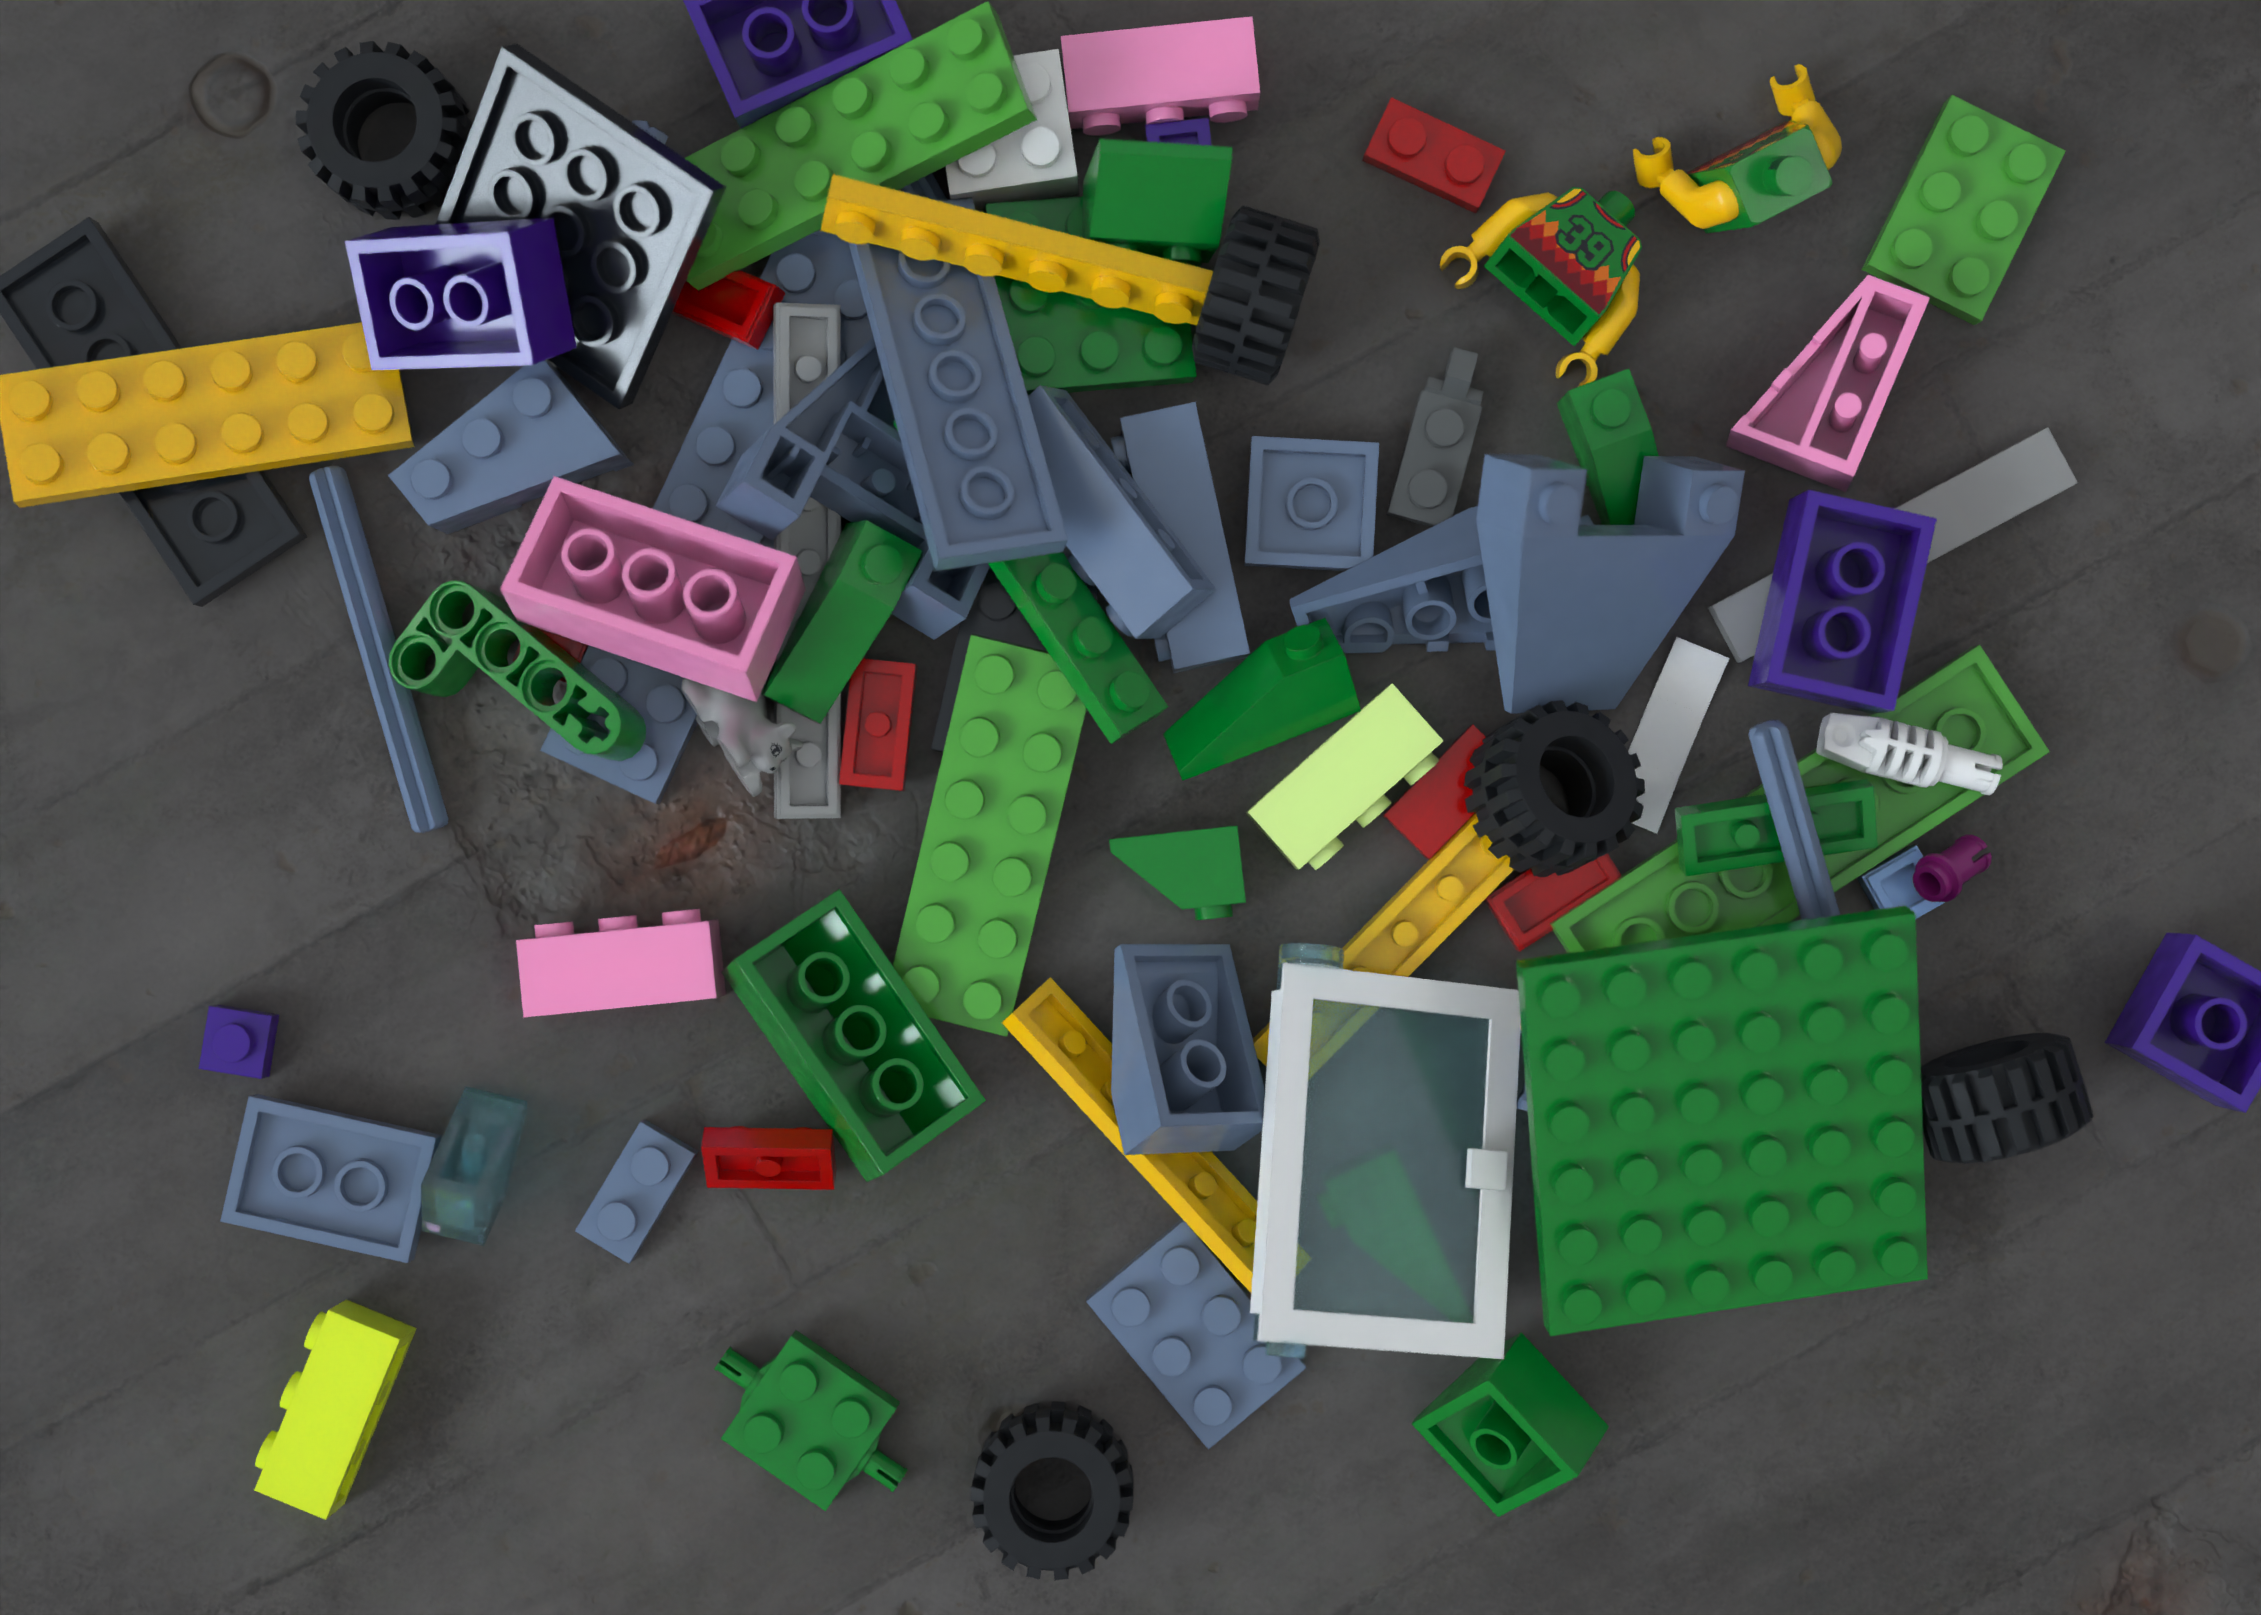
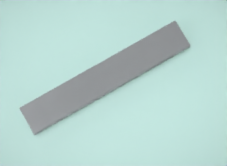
[1708,427,2078,663]

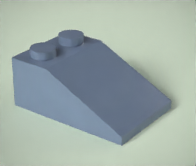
[1111,944,1265,1155]

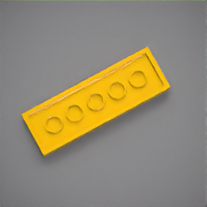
[0,322,414,508]

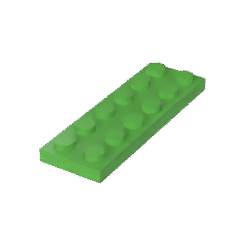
[685,1,1037,291]
[893,633,1087,1037]

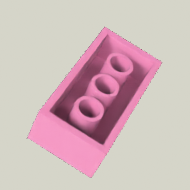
[500,476,806,702]

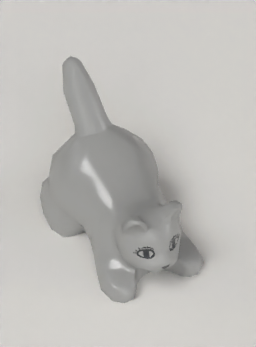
[681,678,803,797]

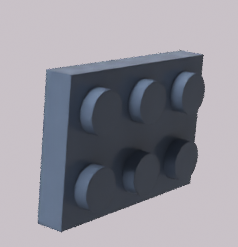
[220,1094,442,1263]
[1086,1219,1307,1450]

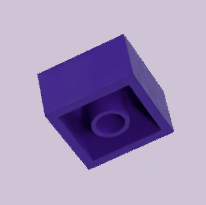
[2104,932,2261,1113]

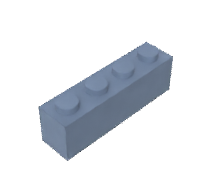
[1028,385,1216,639]
[1110,402,1250,674]

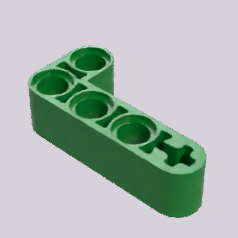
[389,580,646,761]

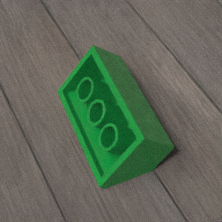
[721,889,986,1182]

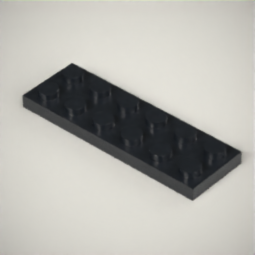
[0,217,307,607]

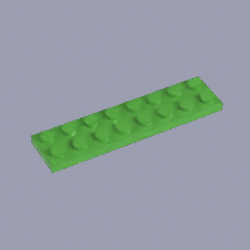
[1550,645,2050,953]

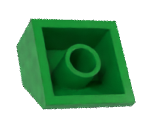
[1082,139,1232,267]
[1412,1332,1609,1517]

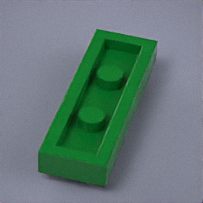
[1675,779,1878,877]

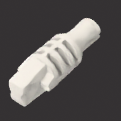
[1816,713,2003,795]

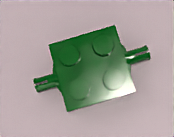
[714,1330,908,1511]

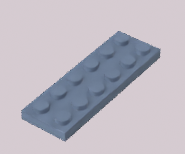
[848,197,1068,571]

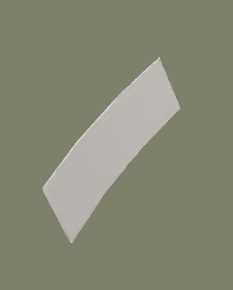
[1628,637,1730,834]

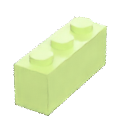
[1245,683,1443,870]

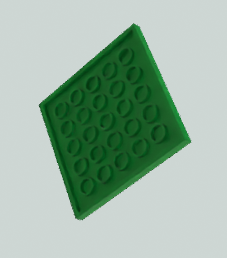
[1516,906,1928,1336]

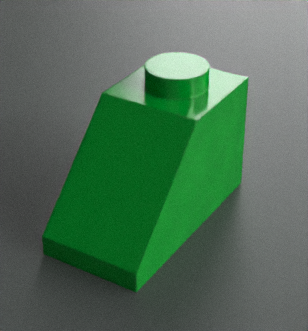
[1109,825,1246,920]

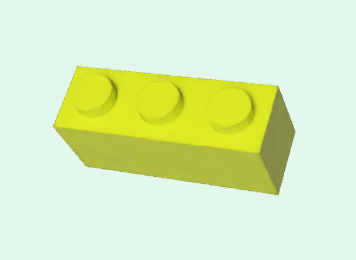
[254,1300,417,1520]

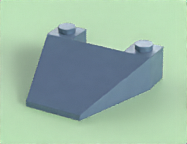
[716,337,990,640]
[1476,454,1745,714]

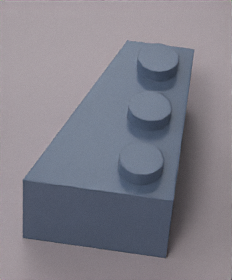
[388,360,634,534]

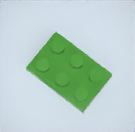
[1861,95,2066,325]

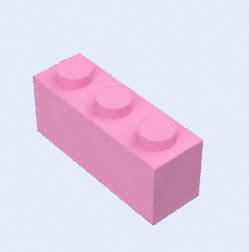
[1061,16,1260,136]
[516,909,726,1018]

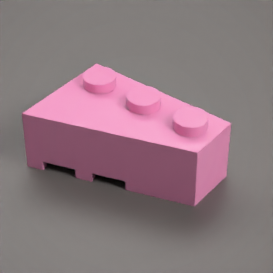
[1726,275,1930,492]

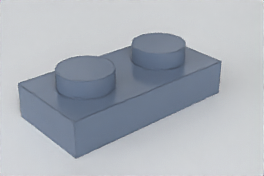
[575,1119,699,1264]

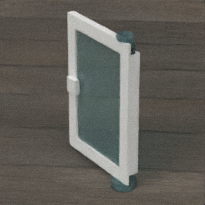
[1250,943,1521,1359]

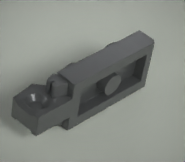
[1386,347,1484,527]

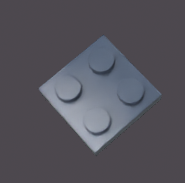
[1244,436,1379,571]

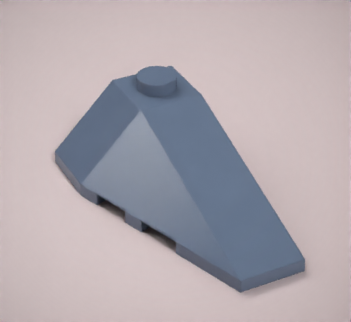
[1290,506,1495,653]

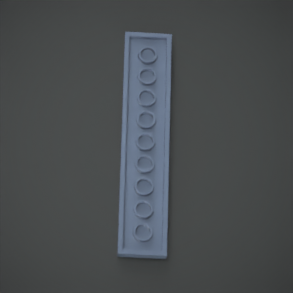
[540,229,873,804]

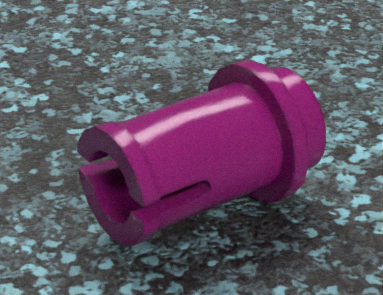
[1913,835,1992,902]

